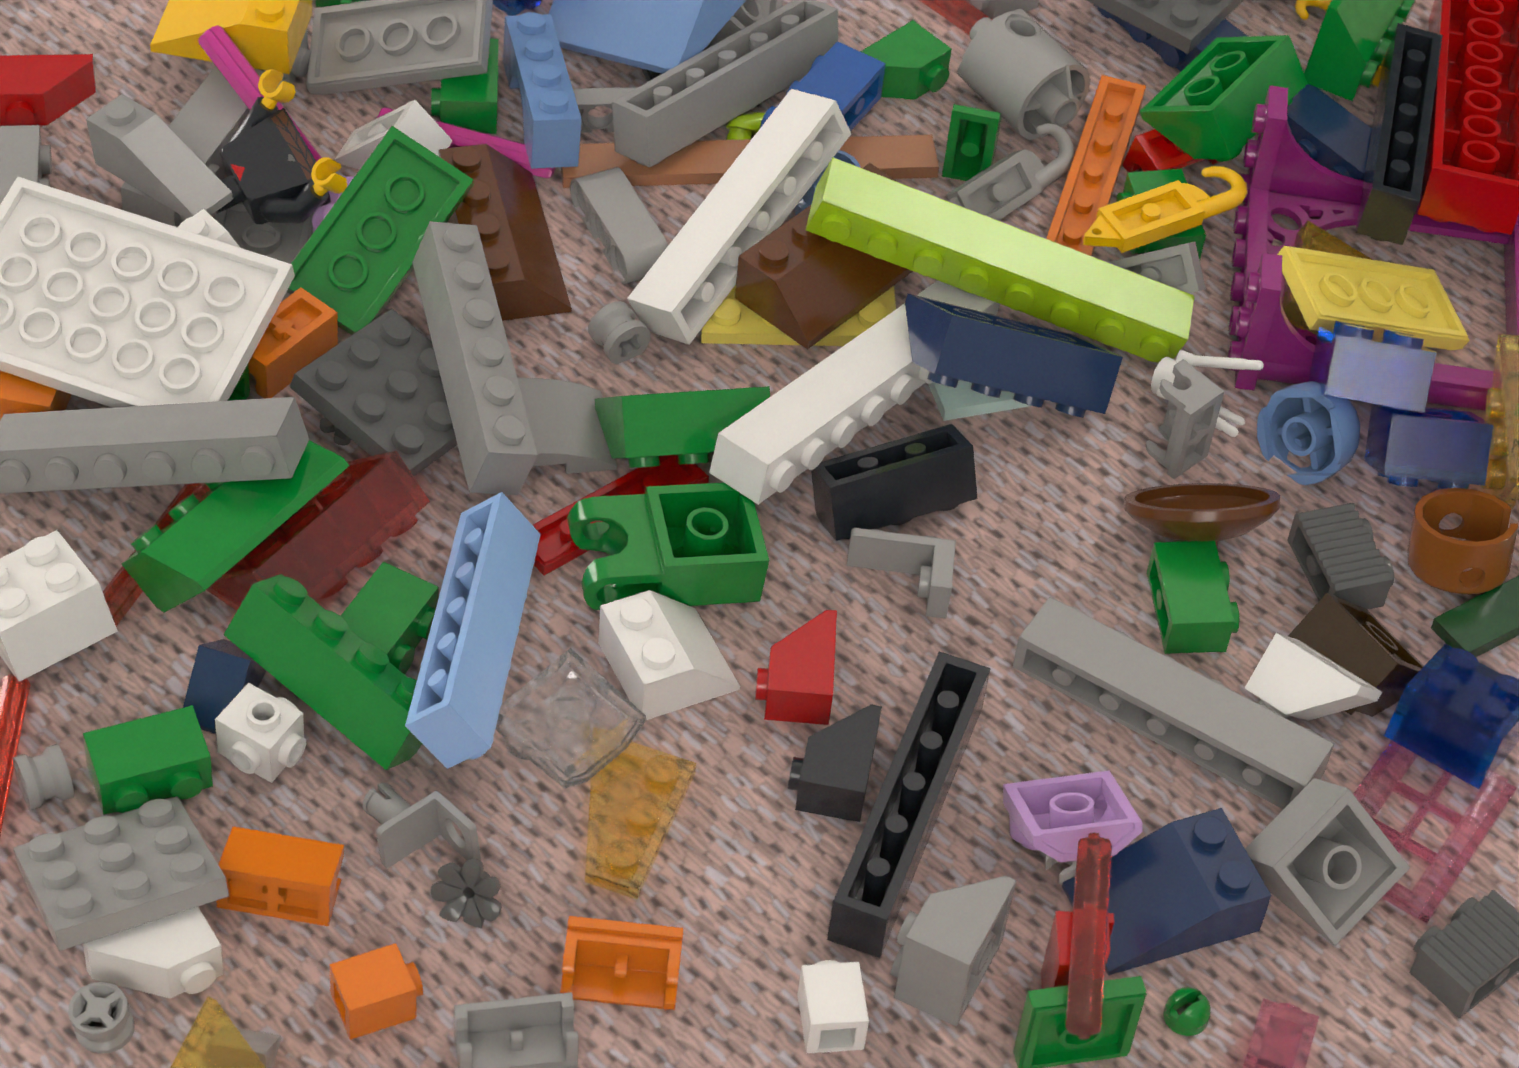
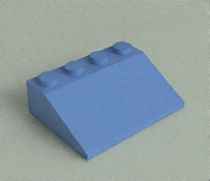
[548,0,746,74]

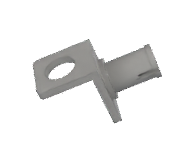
[363,783,481,868]

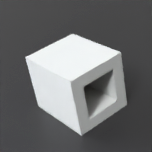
[797,960,869,1053]

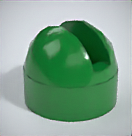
[1163,987,1211,1036]

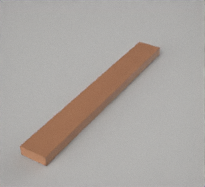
[561,135,939,188]

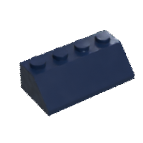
[905,293,1123,418]

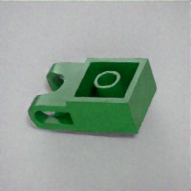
[567,483,769,610]

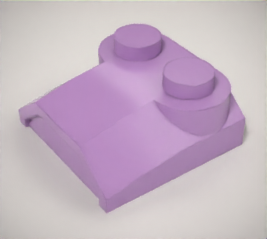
[1003,771,1142,863]

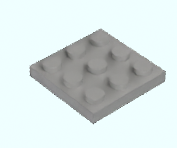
[13,796,229,951]

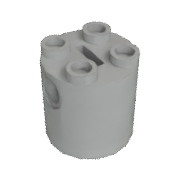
[957,9,1091,140]

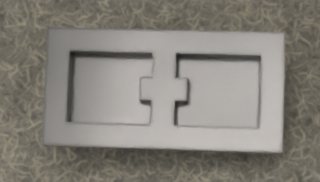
[1146,359,1225,479]
[454,992,579,1068]

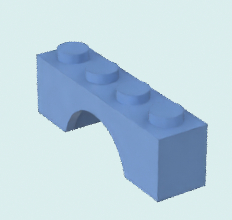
[503,12,581,168]

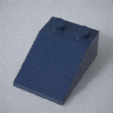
[1062,808,1271,976]

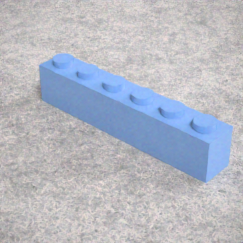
[405,492,541,769]

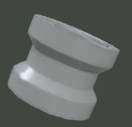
[588,301,651,364]
[13,744,74,811]
[68,982,135,1054]

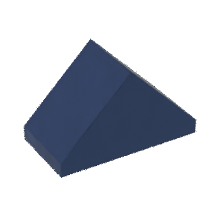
[183,639,267,734]

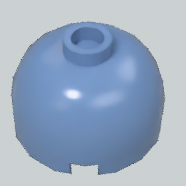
[1257,381,1360,485]

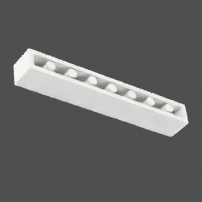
[709,280,1000,505]

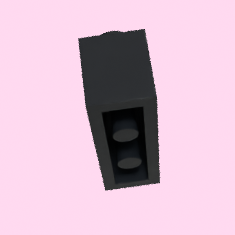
[811,424,978,541]

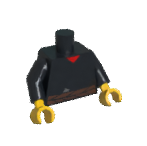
[216,69,347,225]

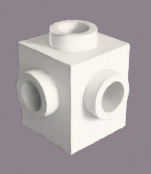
[215,683,306,783]

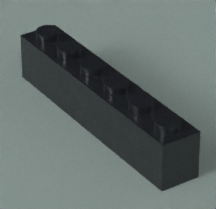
[1356,23,1443,245]
[827,651,991,958]

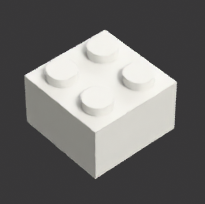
[0,530,118,682]

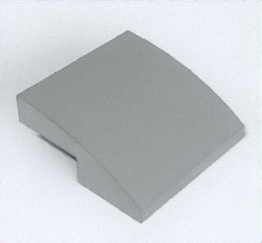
[517,378,617,474]

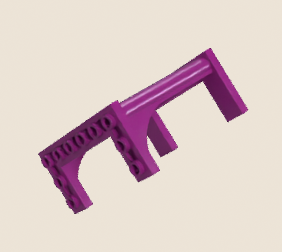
[1227,85,1519,427]

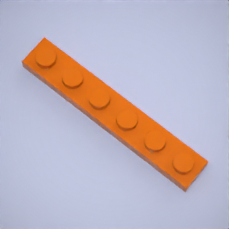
[1046,75,1146,256]

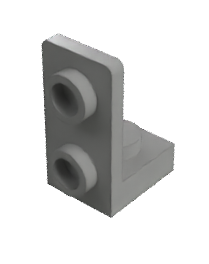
[847,528,956,619]

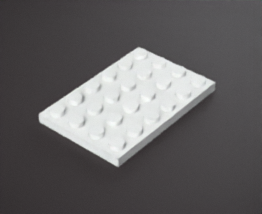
[0,176,295,408]

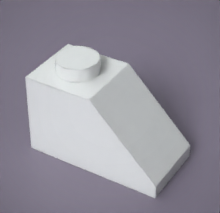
[335,100,453,170]
[1245,633,1382,721]
[83,907,224,998]

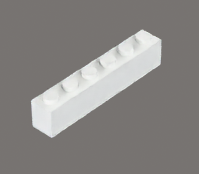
[627,89,851,345]

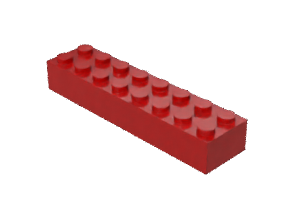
[1417,0,1519,235]

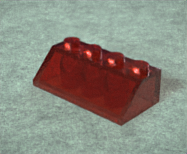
[206,451,430,611]

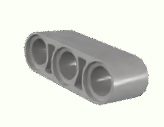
[570,167,668,285]

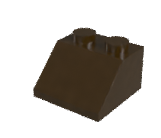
[1288,593,1437,717]

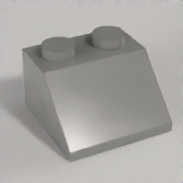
[1245,778,1410,946]
[891,876,1017,1026]

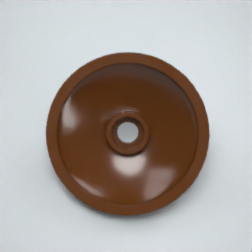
[1124,483,1280,548]

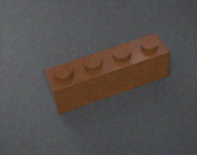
[438,144,572,321]
[735,163,913,350]

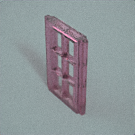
[1353,725,1517,923]

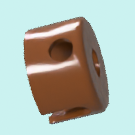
[1408,488,1518,595]

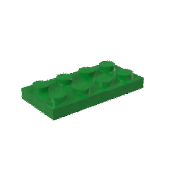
[287,126,474,335]

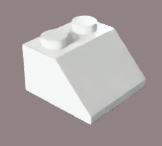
[598,590,740,722]

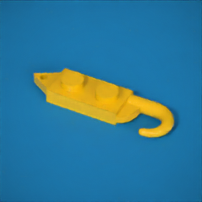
[1083,166,1247,253]

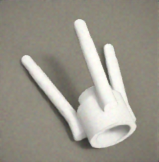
[1151,350,1264,437]

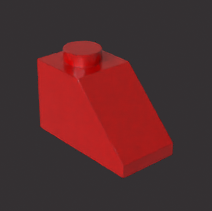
[0,54,96,126]
[755,610,837,725]

